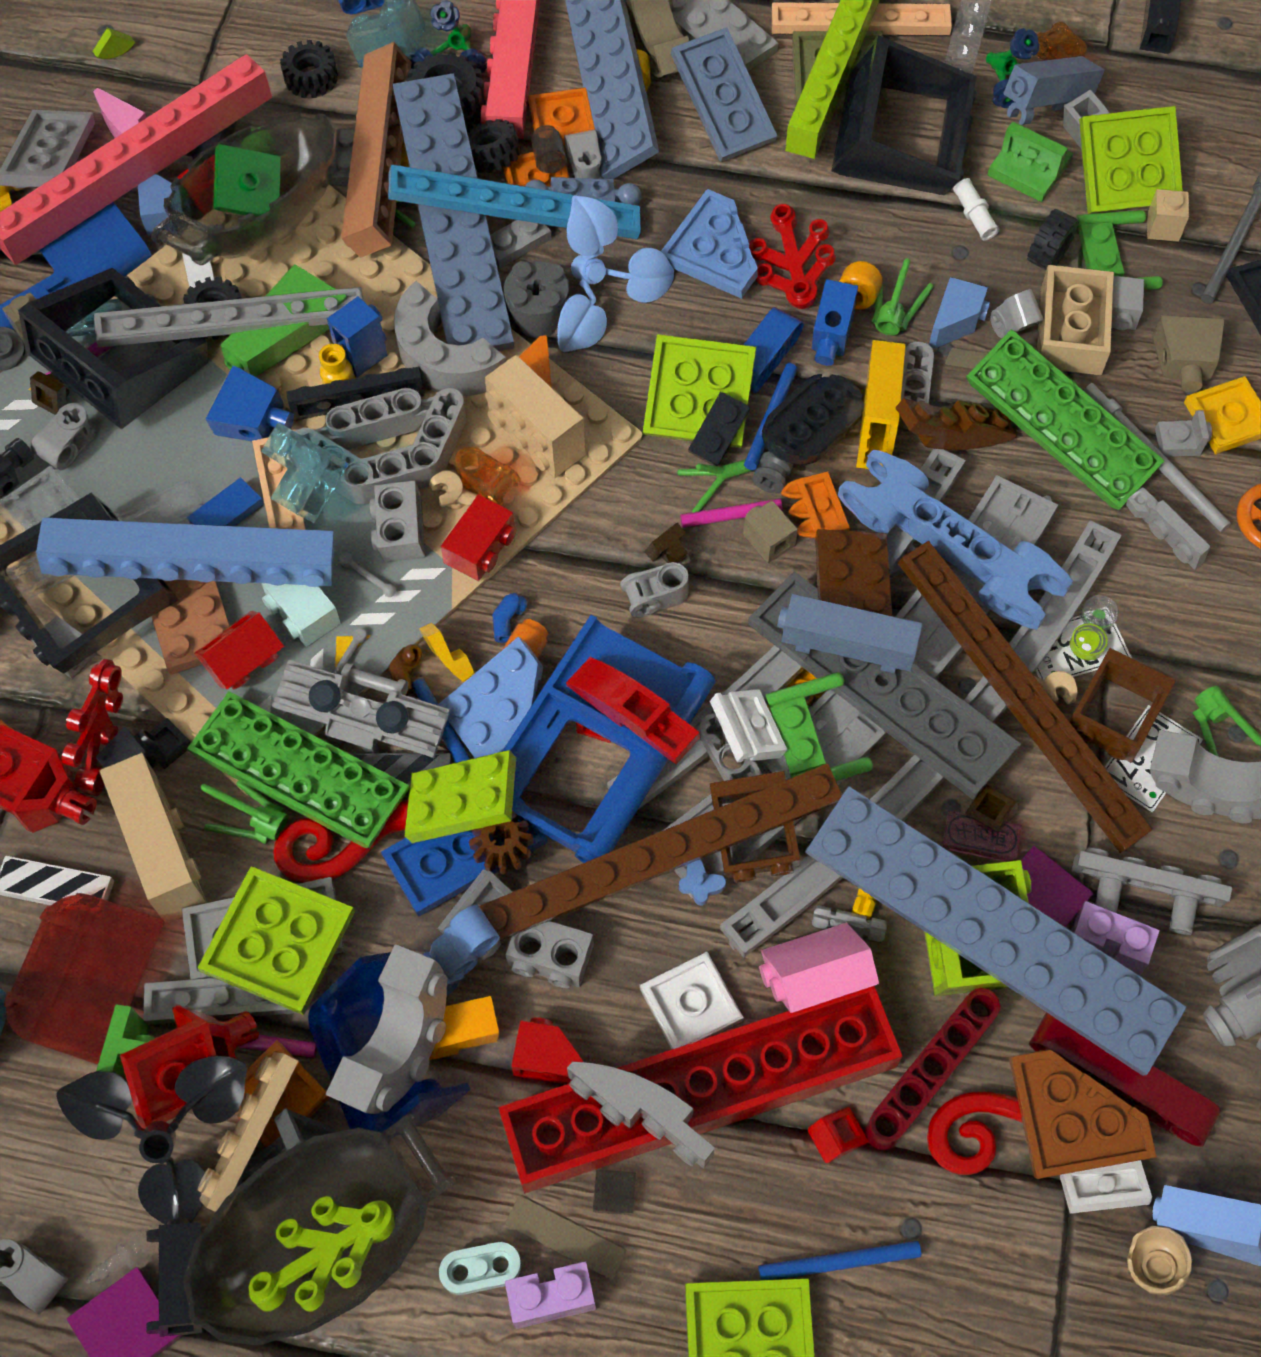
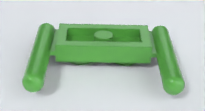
[1076,210,1163,290]
[765,672,873,781]

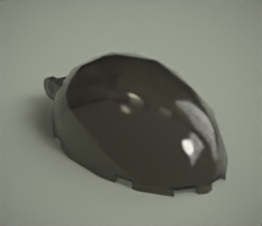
[151,112,337,265]
[183,1113,456,1345]

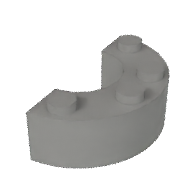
[394,281,506,396]
[1150,730,1261,823]
[325,944,448,1114]

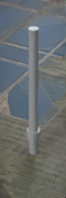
[1083,383,1231,533]

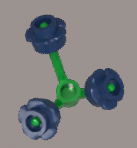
[409,0,487,73]
[986,28,1040,108]

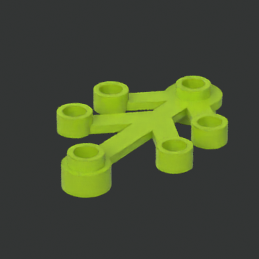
[249,1196,395,1312]

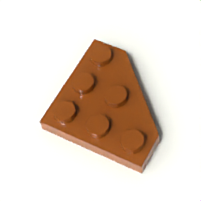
[1009,1049,1157,1179]

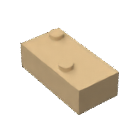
[99,753,207,924]

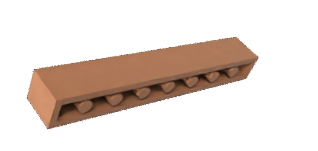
[341,42,411,258]

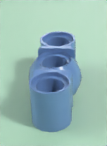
[423,905,500,997]

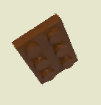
[815,529,892,616]

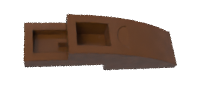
[895,398,1017,450]

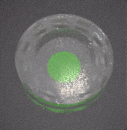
[1081,595,1119,631]

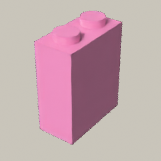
[759,922,879,1013]

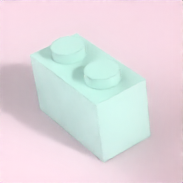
[261,583,341,647]

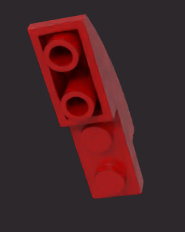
[566,657,700,765]

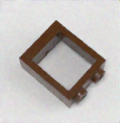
[1070,648,1176,763]
[709,771,800,883]

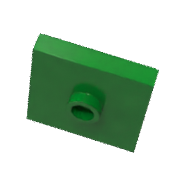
[214,144,281,221]

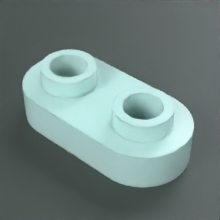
[439,1242,521,1295]

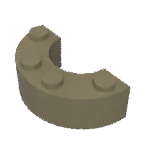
[625,0,689,77]

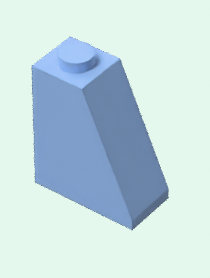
[1153,1185,1261,1266]

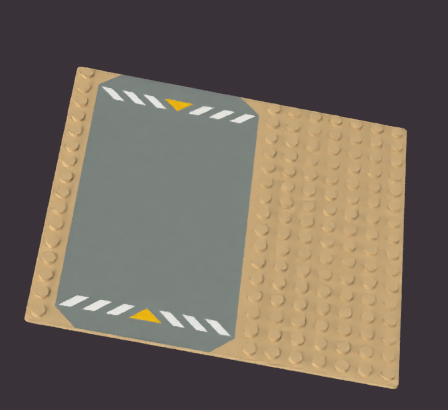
[0,153,642,795]

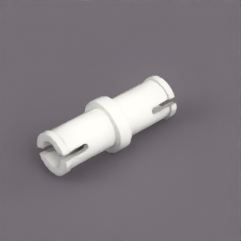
[953,178,1000,241]

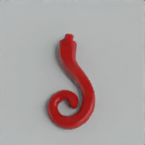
[273,799,409,883]
[927,1091,1022,1175]

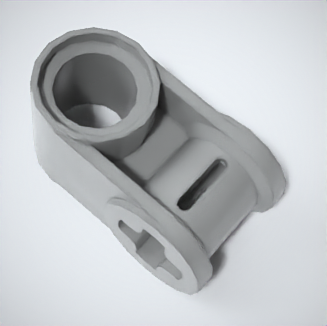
[564,129,603,179]
[990,289,1044,338]
[31,403,96,470]
[620,562,689,618]
[0,1239,68,1314]

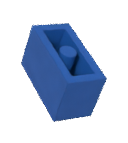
[327,296,388,378]

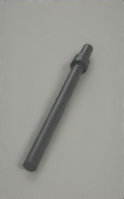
[1201,175,1261,304]

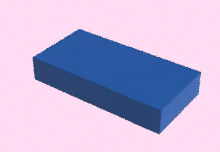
[187,477,264,526]

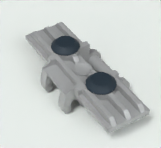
[272,659,450,758]

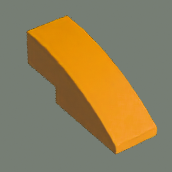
[429,996,499,1060]

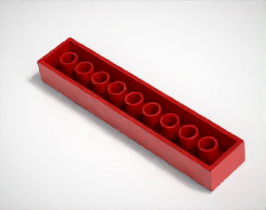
[498,986,902,1194]

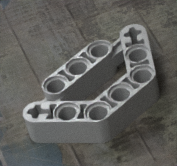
[289,388,467,505]

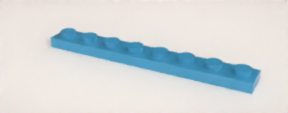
[388,164,641,239]

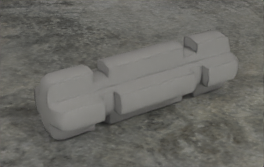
[812,905,887,942]

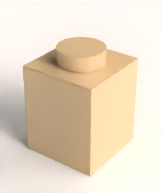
[1147,189,1189,242]

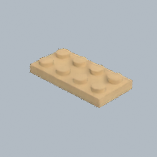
[197,1052,298,1215]

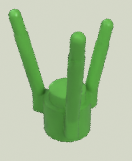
[872,258,934,335]
[1193,685,1261,757]
[201,780,288,844]

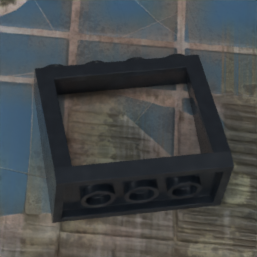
[831,35,977,196]
[18,268,208,430]

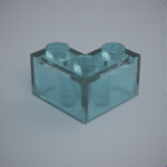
[346,0,425,68]
[261,422,349,523]

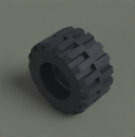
[406,52,485,131]

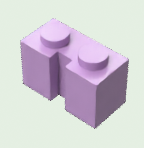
[1071,901,1160,975]
[505,1261,596,1329]

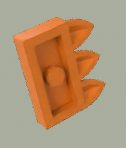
[781,472,850,538]

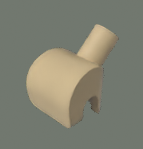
[429,471,478,507]
[1034,671,1078,705]

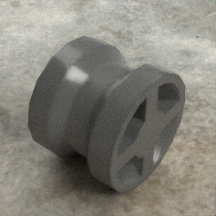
[752,451,793,494]

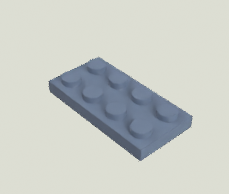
[670,27,777,162]

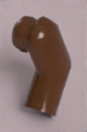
[389,644,422,696]

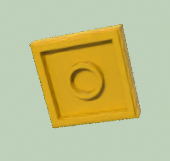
[1184,376,1261,454]

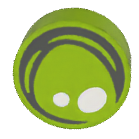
[1070,624,1108,661]

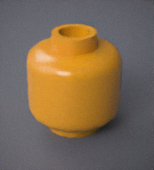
[839,261,882,310]

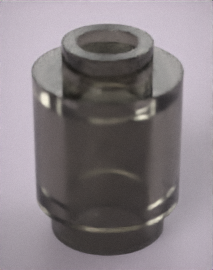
[531,125,567,173]

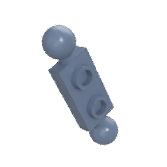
[525,177,642,205]

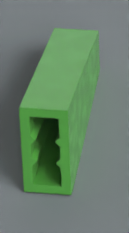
[220,264,347,377]

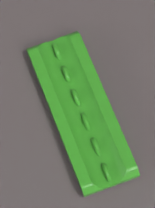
[966,329,1164,510]
[187,691,410,848]

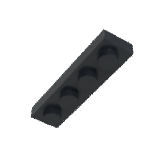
[286,366,424,421]

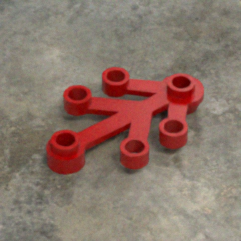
[749,204,836,309]
[61,659,123,796]

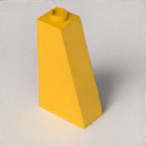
[856,340,905,469]

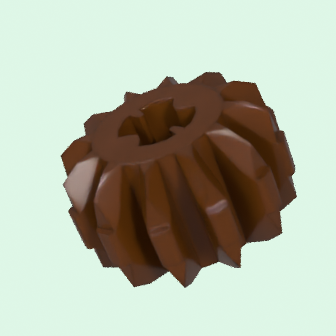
[469,811,534,875]

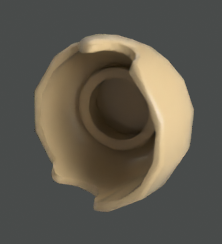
[1127,1226,1192,1295]

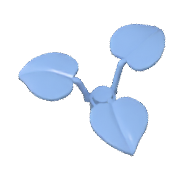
[557,196,674,352]

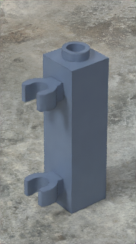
[1003,56,1105,125]
[777,594,922,673]

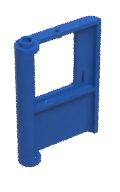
[0,202,152,331]
[502,615,716,863]

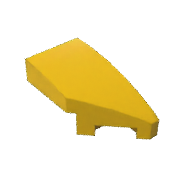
[419,623,475,682]

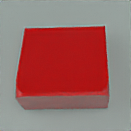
[808,1107,869,1163]

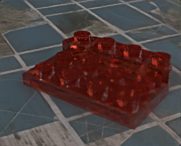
[4,893,165,1066]

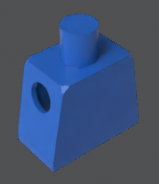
[812,279,858,366]
[206,366,294,441]

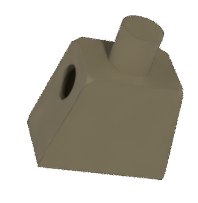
[1153,315,1224,392]

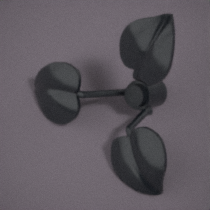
[56,1055,247,1225]

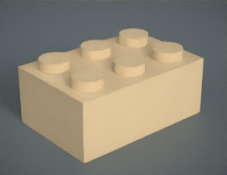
[1037,265,1114,375]
[485,354,585,478]

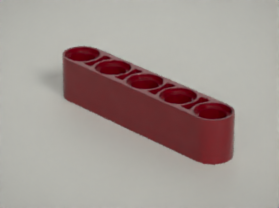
[865,988,1000,1150]
[1029,1012,1221,1147]

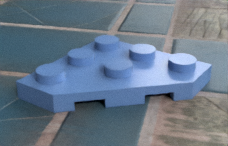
[661,189,758,299]
[438,637,543,758]

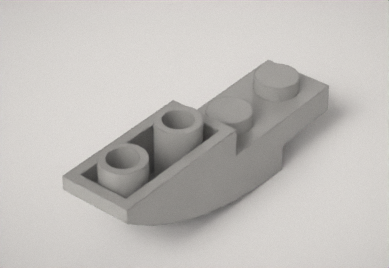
[567,1062,715,1169]

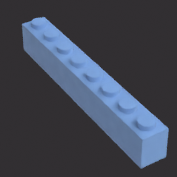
[36,518,334,587]

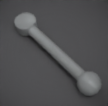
[339,552,396,597]
[333,628,367,674]

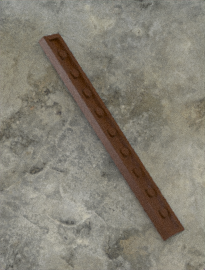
[898,541,1152,853]
[479,763,842,942]

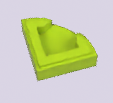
[92,27,135,59]

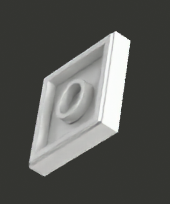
[640,952,744,1049]

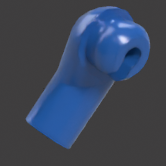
[492,593,527,643]

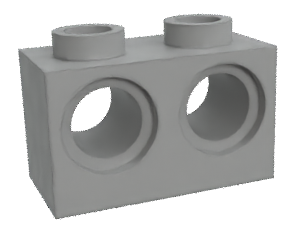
[370,480,425,562]
[505,921,594,989]

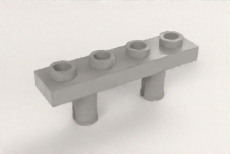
[1072,848,1232,935]

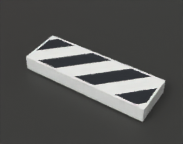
[0,856,114,916]

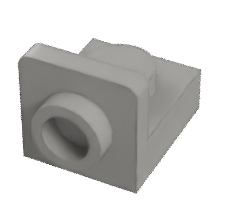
[1155,410,1212,457]

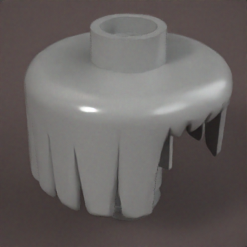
[1203,924,1261,1050]

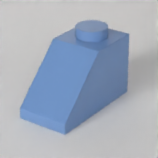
[138,174,189,236]
[929,277,990,349]

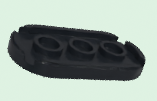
[762,374,864,465]

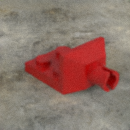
[0,724,97,833]
[120,1005,259,1129]

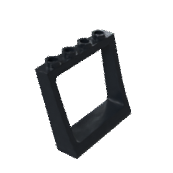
[0,493,179,674]

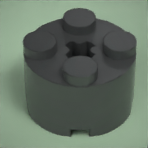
[504,261,569,338]

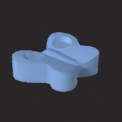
[679,860,726,906]

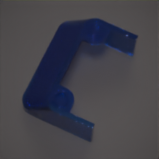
[308,949,471,1148]

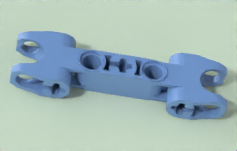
[838,450,1073,630]

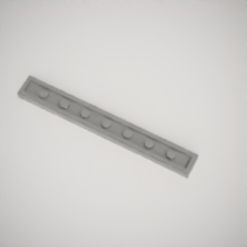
[94,287,364,347]

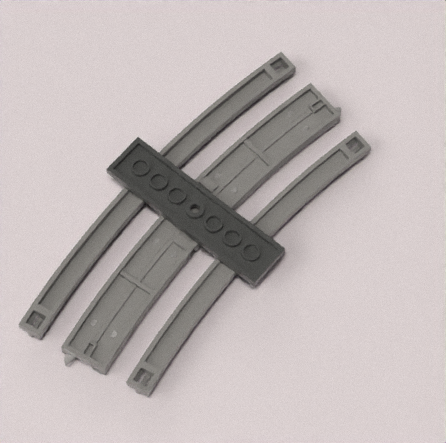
[607,449,1121,958]

